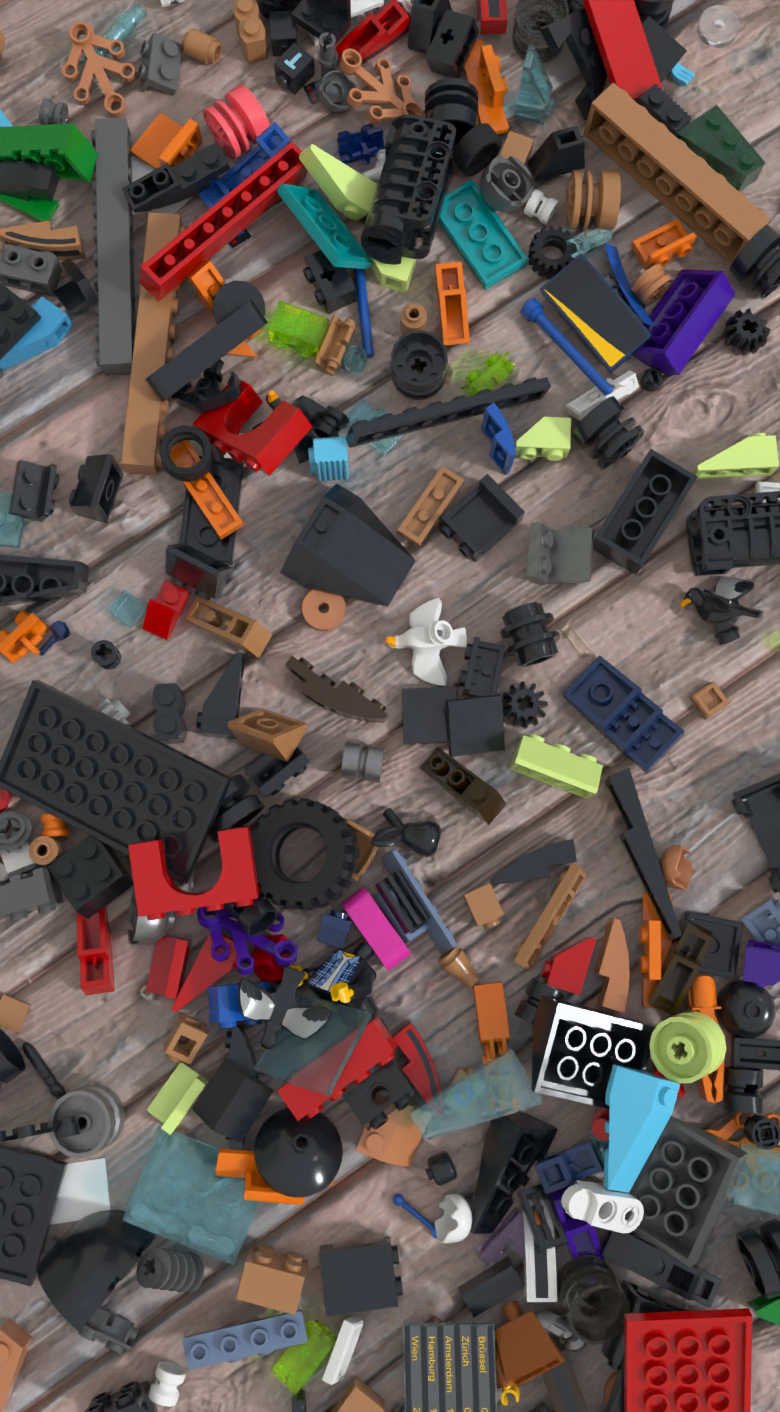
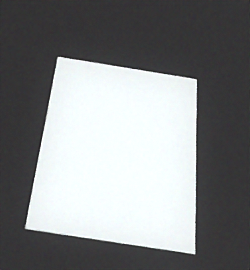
[51,1158,110,1225]

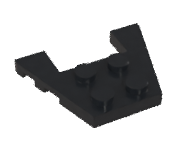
[540,6,607,120]

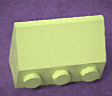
[509,734,603,799]

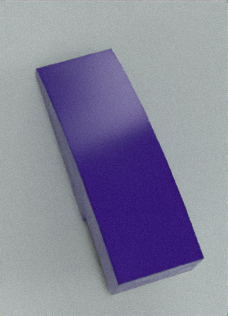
[550,1181,608,1280]

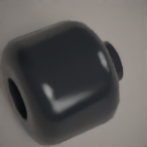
[425,1151,457,1186]

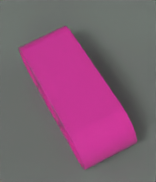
[341,886,411,971]

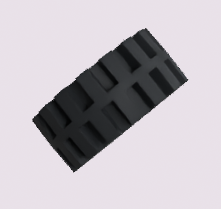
[528,226,577,279]

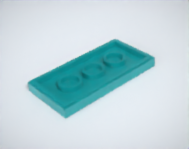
[438,179,529,290]
[276,184,373,270]

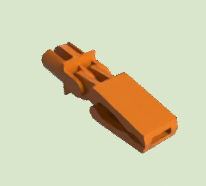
[685,975,724,1103]
[473,981,517,1110]

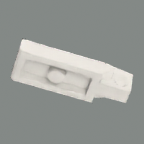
[566,370,639,421]

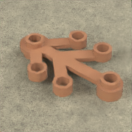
[62,21,137,118]
[339,49,423,125]

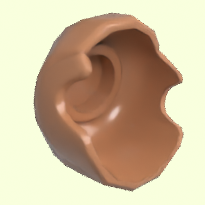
[659,845,693,891]

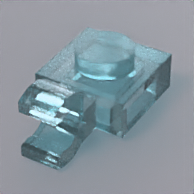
[566,228,615,258]

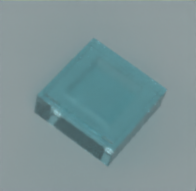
[108,589,147,628]

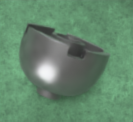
[127,891,175,945]

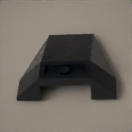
[280,483,416,607]

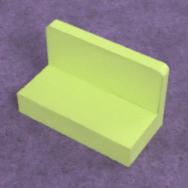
[147,1062,209,1135]

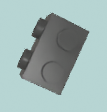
[137,32,182,96]

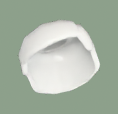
[435,1194,472,1243]

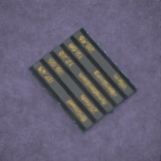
[403,1321,497,1412]

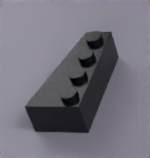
[0,555,89,607]

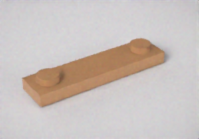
[514,863,586,971]

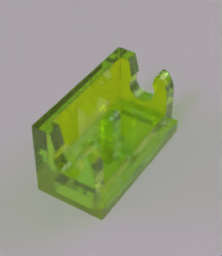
[271,1319,337,1395]

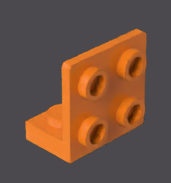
[131,113,203,169]

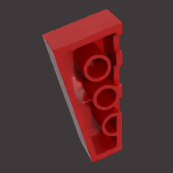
[277,1016,398,1121]

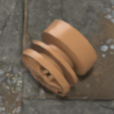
[565,170,621,230]

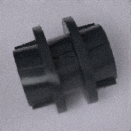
[500,602,560,667]

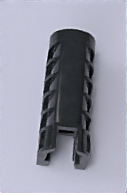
[361,115,456,265]
[686,491,780,576]

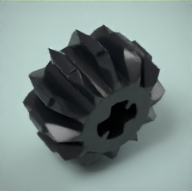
[723,308,770,356]
[502,681,548,729]

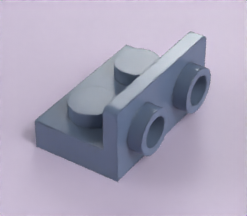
[741,895,780,944]

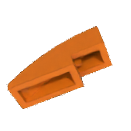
[434,261,470,346]

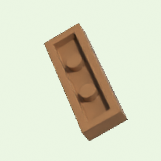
[397,465,465,547]

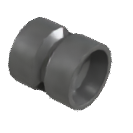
[340,741,385,783]

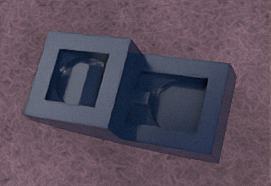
[534,1139,604,1194]

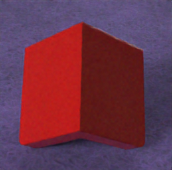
[249,934,290,982]

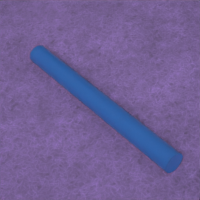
[354,268,374,358]

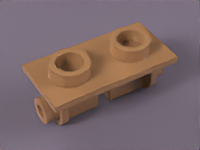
[314,315,356,376]

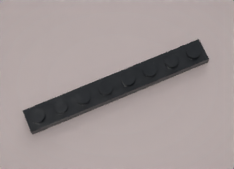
[346,377,551,448]

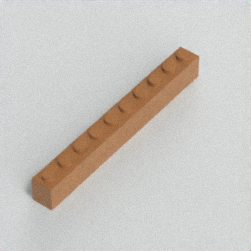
[121,212,187,475]

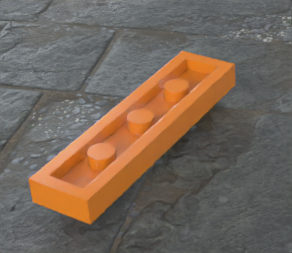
[170,440,244,540]

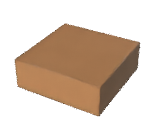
[690,681,730,720]
[0,994,32,1033]

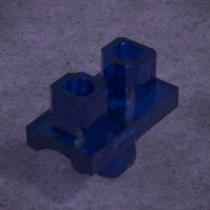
[336,123,385,165]

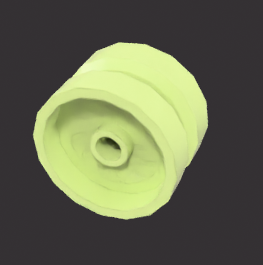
[649,1011,727,1083]

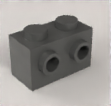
[0,244,62,297]

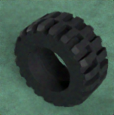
[250,798,360,911]

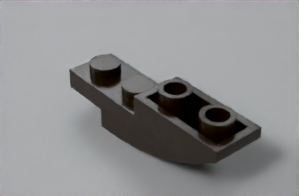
[285,656,387,723]

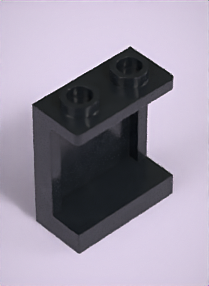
[439,473,525,562]
[319,1237,403,1316]

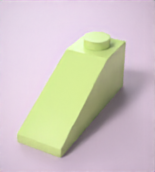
[299,144,377,221]
[692,433,779,479]

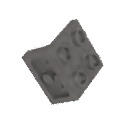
[527,522,594,584]

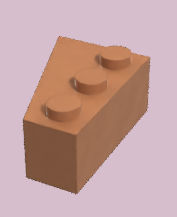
[0,1318,32,1412]

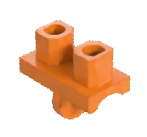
[0,611,50,663]

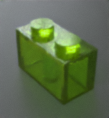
[268,301,330,357]

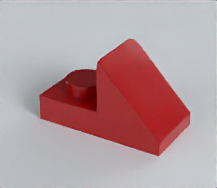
[142,579,192,641]

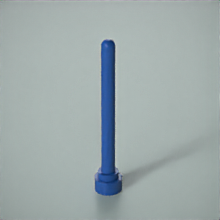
[520,298,612,395]

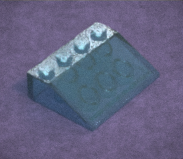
[122,1129,259,1265]

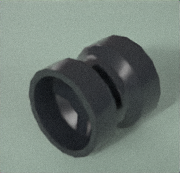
[313,406,349,438]
[744,1114,780,1150]

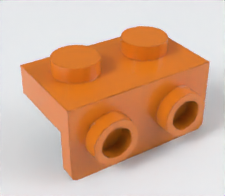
[631,218,697,271]

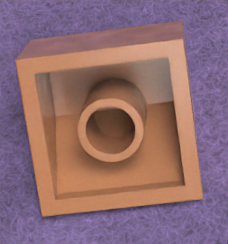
[356,1090,431,1167]

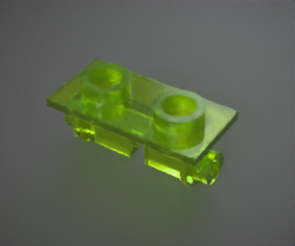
[461,351,515,396]

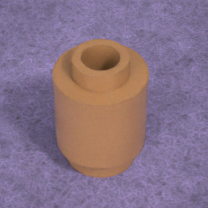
[182,28,222,65]
[400,303,427,335]
[29,836,64,866]

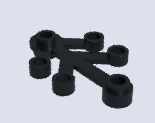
[0,1116,80,1142]

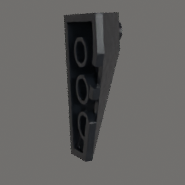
[470,1108,558,1234]

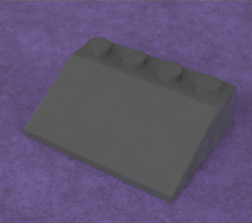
[625,1116,748,1268]

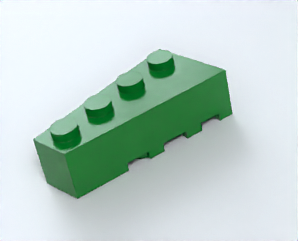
[0,123,98,183]

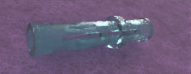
[84,1,147,61]

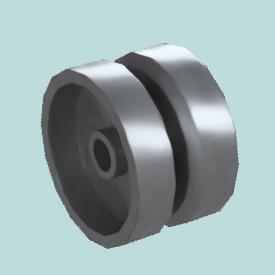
[48,1084,125,1158]

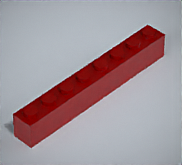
[139,141,308,302]

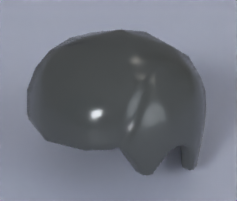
[318,70,357,112]

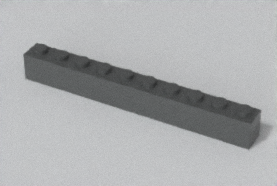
[91,118,136,376]

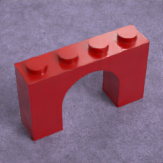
[193,380,312,476]
[128,826,260,920]

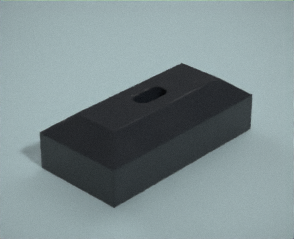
[731,1037,780,1070]

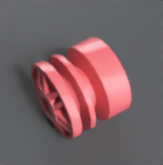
[203,84,270,160]

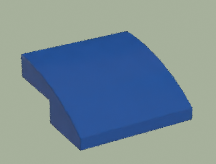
[481,402,516,475]

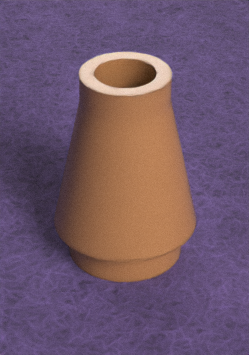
[438,946,480,988]

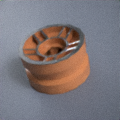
[631,264,674,306]

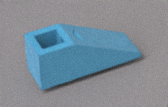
[0,296,73,371]

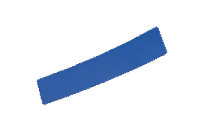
[604,243,657,327]

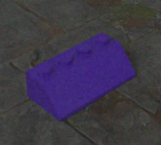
[632,269,735,375]

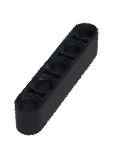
[145,299,268,402]

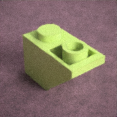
[369,256,416,294]
[515,417,571,461]

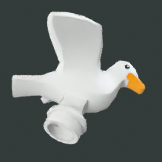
[385,598,467,687]

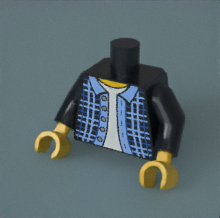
[288,942,377,1014]

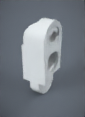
[561,1180,644,1234]

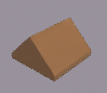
[228,708,307,762]

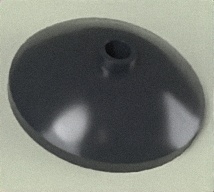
[254,1108,343,1198]

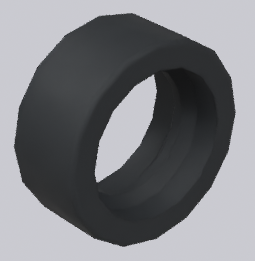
[452,123,502,176]
[159,425,214,482]

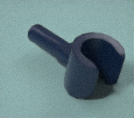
[39,620,70,656]

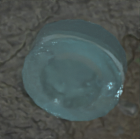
[340,345,367,373]

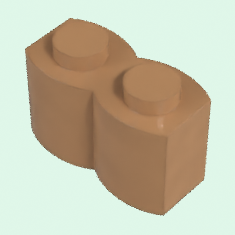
[233,0,268,64]

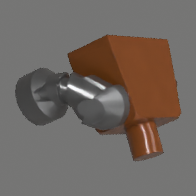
[493,1301,590,1406]

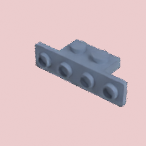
[374,848,457,954]
[183,1309,308,1370]

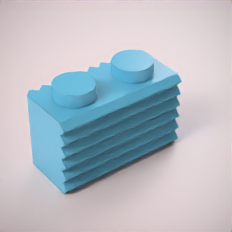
[308,436,349,482]

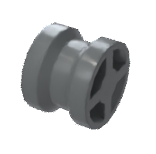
[39,98,69,125]

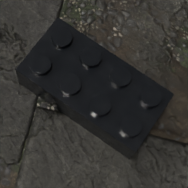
[593,449,698,575]

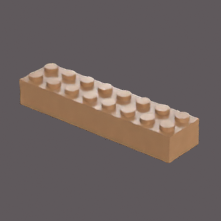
[583,82,771,264]

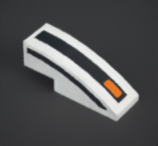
[522,1199,557,1302]

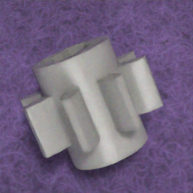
[97,698,131,725]

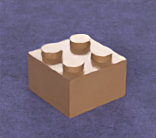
[236,1244,308,1315]

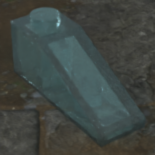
[514,45,555,125]

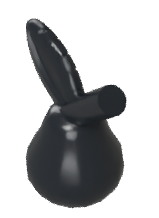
[371,808,441,857]

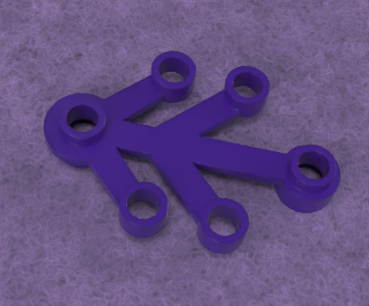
[197,906,298,975]

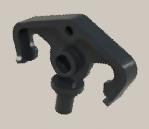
[171,359,241,413]

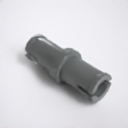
[318,32,338,77]

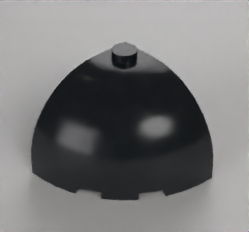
[37,1210,159,1331]

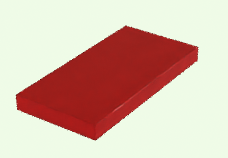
[583,0,663,100]

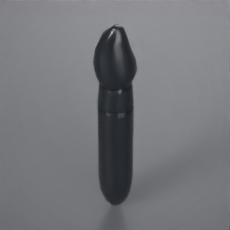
[23,1042,66,1099]

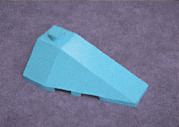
[604,1064,680,1193]

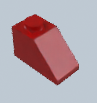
[541,937,596,995]

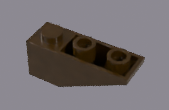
[420,747,507,825]

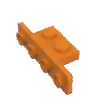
[464,39,509,134]
[639,892,672,1008]
[215,1148,333,1205]

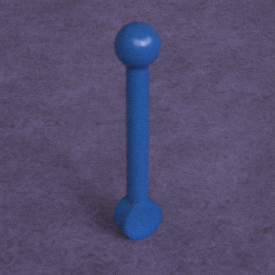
[393,1194,438,1239]

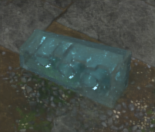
[410,1048,545,1141]

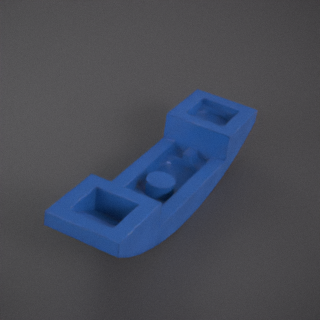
[198,122,291,208]

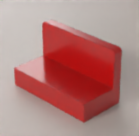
[146,935,192,999]

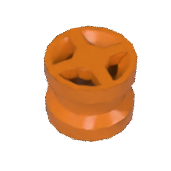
[40,814,70,838]

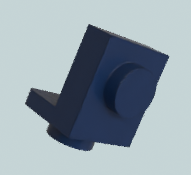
[317,910,352,949]

